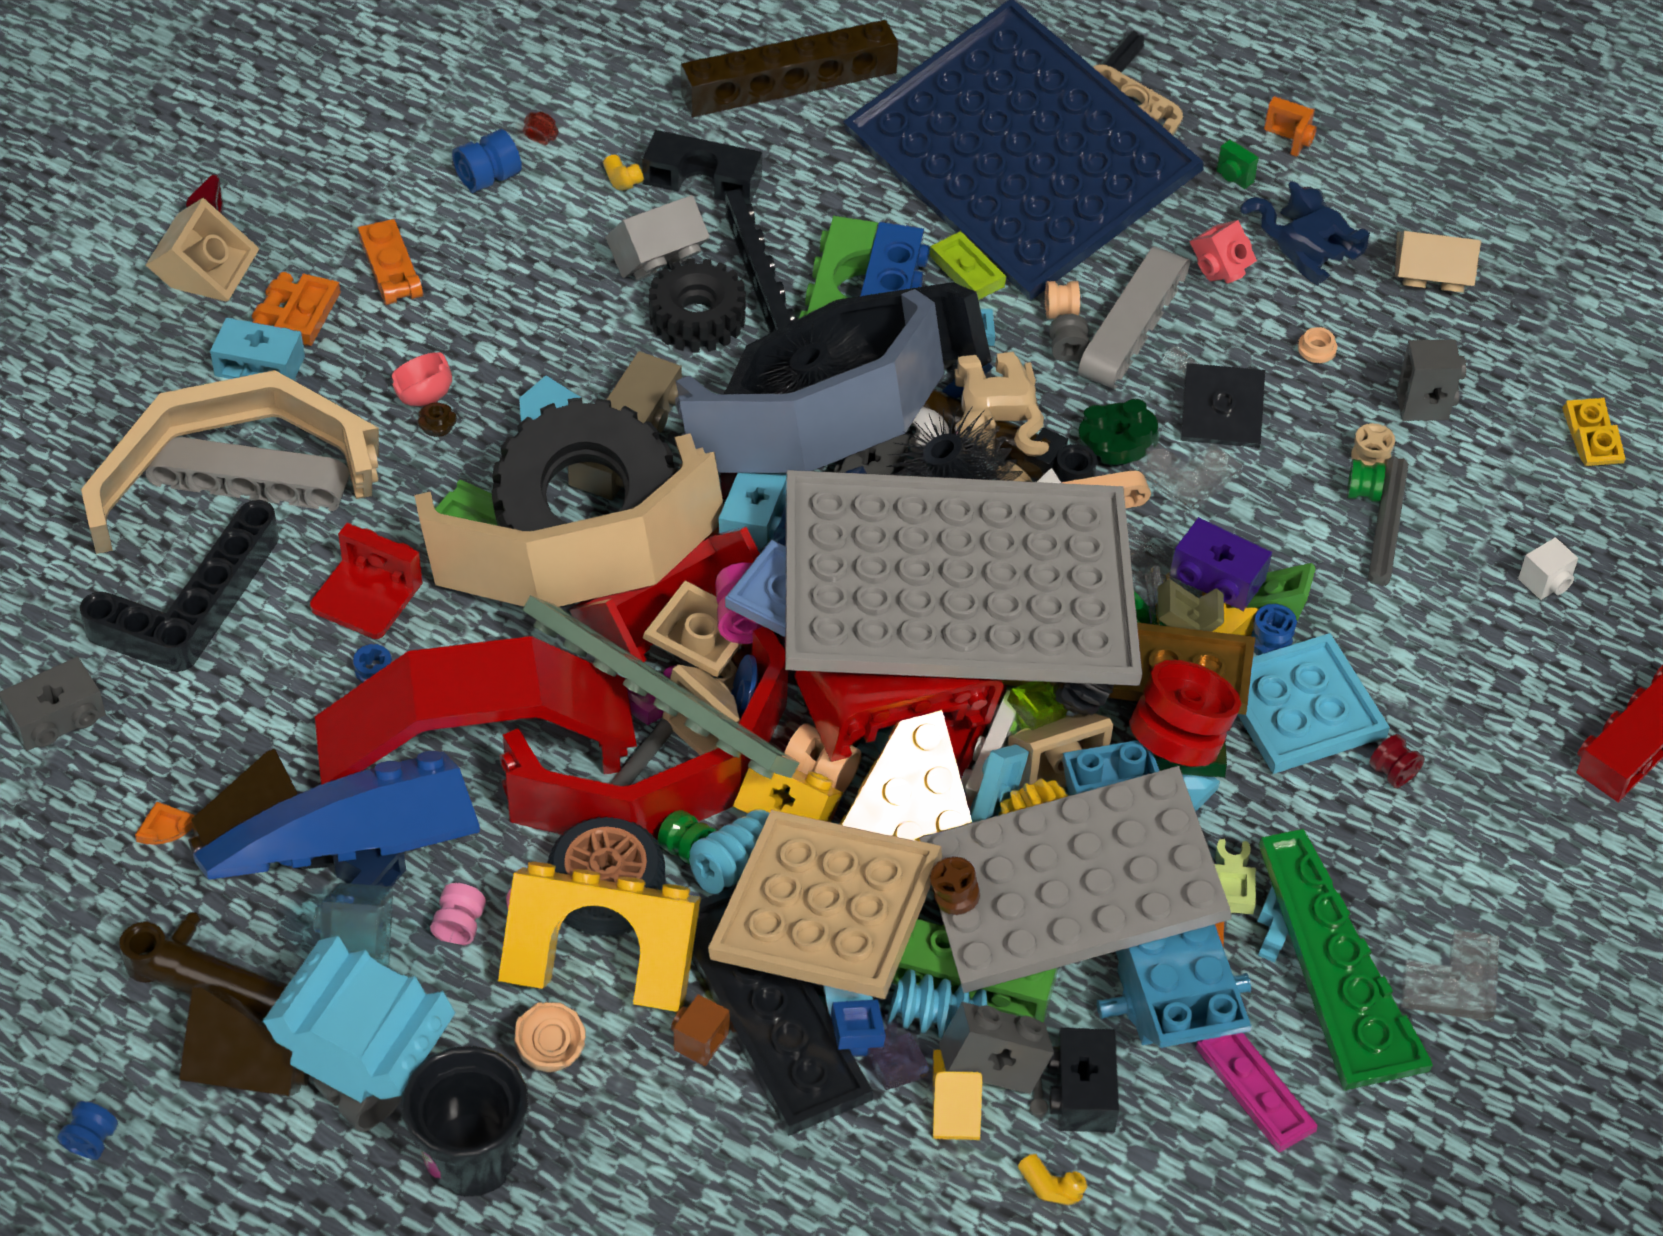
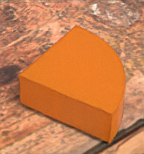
[135,802,195,845]

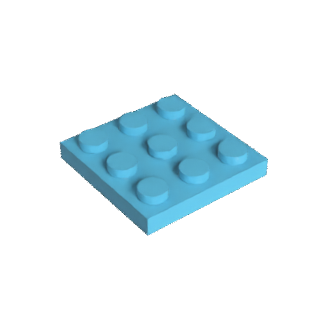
[1237,633,1390,774]

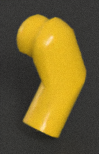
[603,155,644,191]

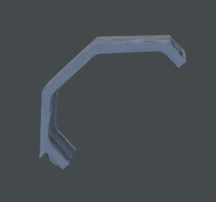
[675,289,945,473]

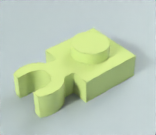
[1214,839,1256,914]

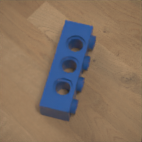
[860,222,930,296]

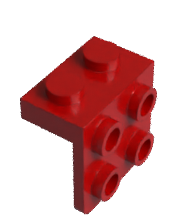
[310,523,423,639]

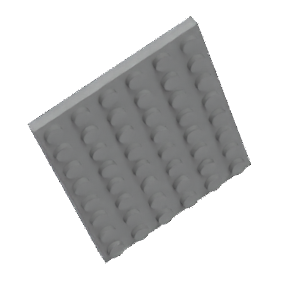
[785,470,1142,686]

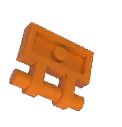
[252,272,341,346]

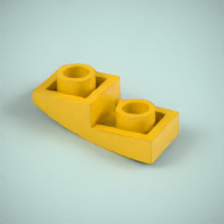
[1562,398,1626,466]

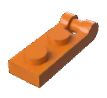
[358,219,423,306]

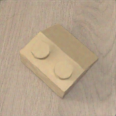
[146,198,260,302]
[1395,231,1481,293]
[1007,714,1113,788]

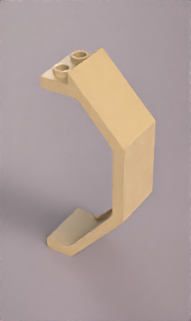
[81,370,379,554]
[414,433,724,607]

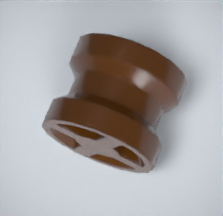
[930,856,980,915]

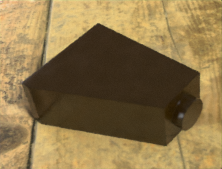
[188,748,299,856]
[179,983,310,1096]

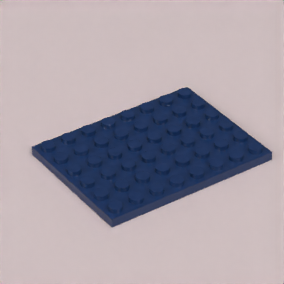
[843,0,1204,301]

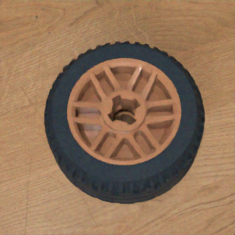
[547,817,665,937]

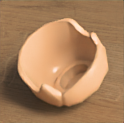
[514,1002,586,1073]

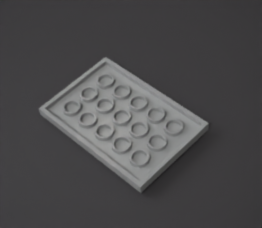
[920,766,1232,993]

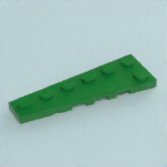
[1258,829,1433,1091]

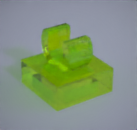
[1007,681,1068,730]

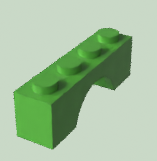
[799,216,878,318]

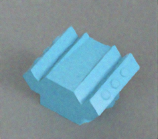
[263,935,455,1103]

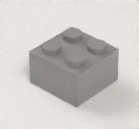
[605,195,710,280]

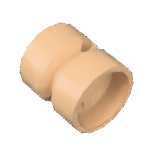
[784,723,861,793]

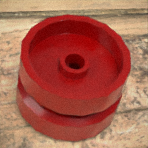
[1129,660,1242,767]

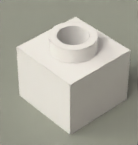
[1518,537,1578,600]

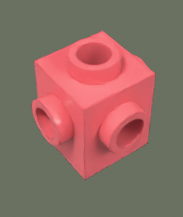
[1189,220,1257,284]

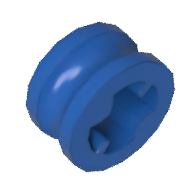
[353,644,392,683]

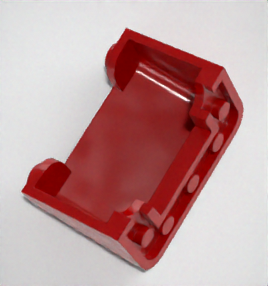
[795,670,1003,762]

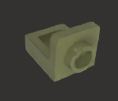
[1157,579,1224,631]

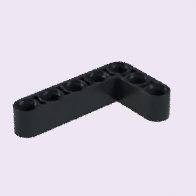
[80,500,279,672]

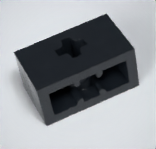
[1048,1028,1119,1133]

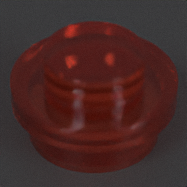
[523,112,559,145]

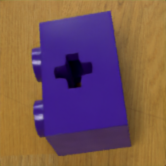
[1169,517,1273,611]

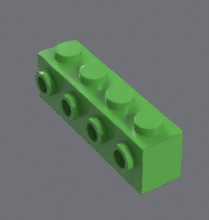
[892,919,1058,1022]

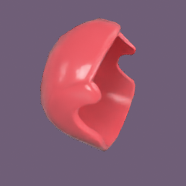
[392,352,452,407]

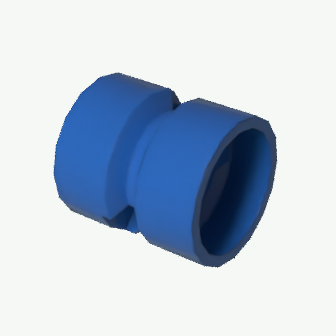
[452,129,522,193]

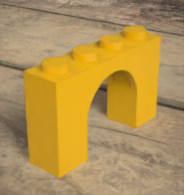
[498,862,701,1012]

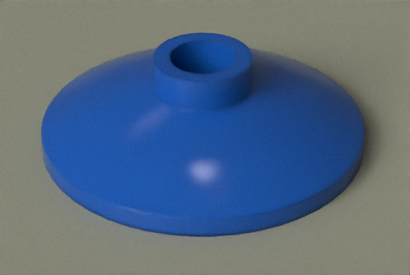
[731,655,760,721]

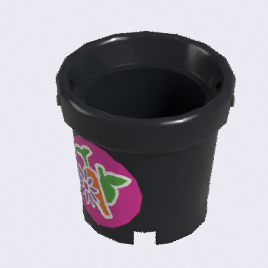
[402,1046,528,1197]

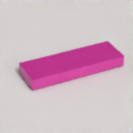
[1196,1033,1318,1153]

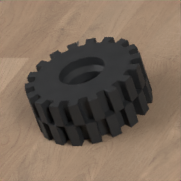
[649,258,746,353]

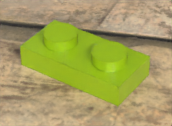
[929,231,1006,300]

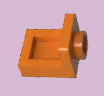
[1264,96,1317,157]

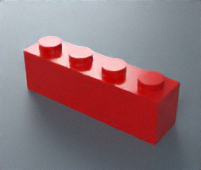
[1576,665,1663,802]

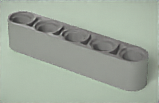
[1078,246,1190,389]
[146,437,350,511]

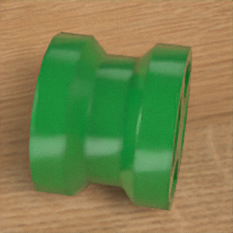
[1347,459,1385,503]

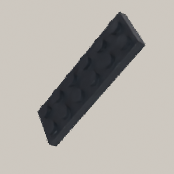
[692,885,873,1136]

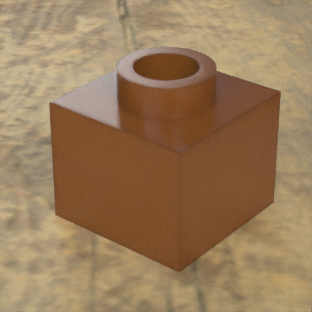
[671,994,730,1067]

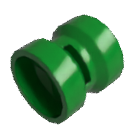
[658,810,717,865]

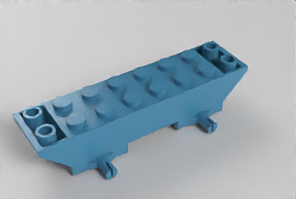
[1062,740,1251,1048]

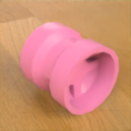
[430,883,486,945]

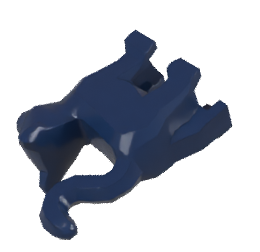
[1240,181,1370,286]

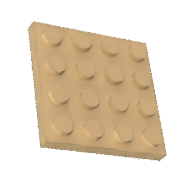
[708,810,942,999]

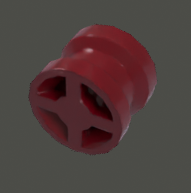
[1369,734,1425,789]

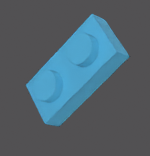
[971,744,1029,823]

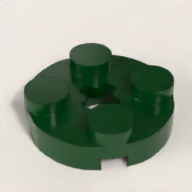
[1079,399,1159,465]

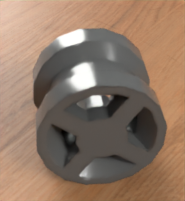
[1049,314,1090,361]

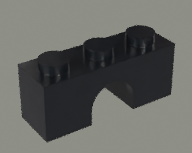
[642,130,762,204]

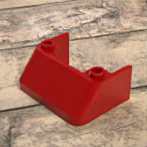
[569,526,760,662]

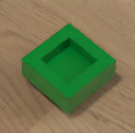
[1217,139,1259,189]

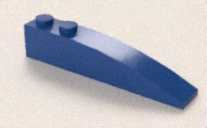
[194,751,480,880]

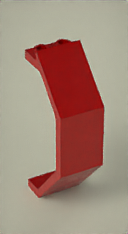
[499,626,788,840]
[315,636,637,785]

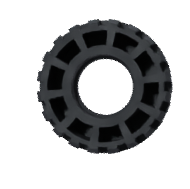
[491,398,678,531]

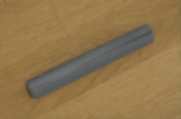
[1368,456,1409,586]

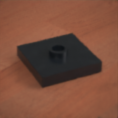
[1180,363,1265,448]

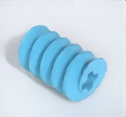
[689,810,769,894]
[887,969,988,1038]

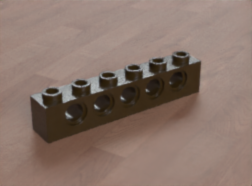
[681,20,899,118]

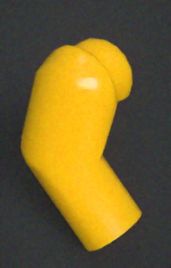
[1018,1154,1087,1206]

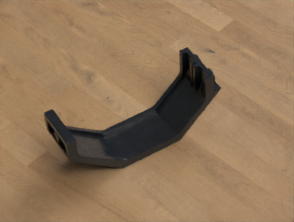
[723,282,992,395]

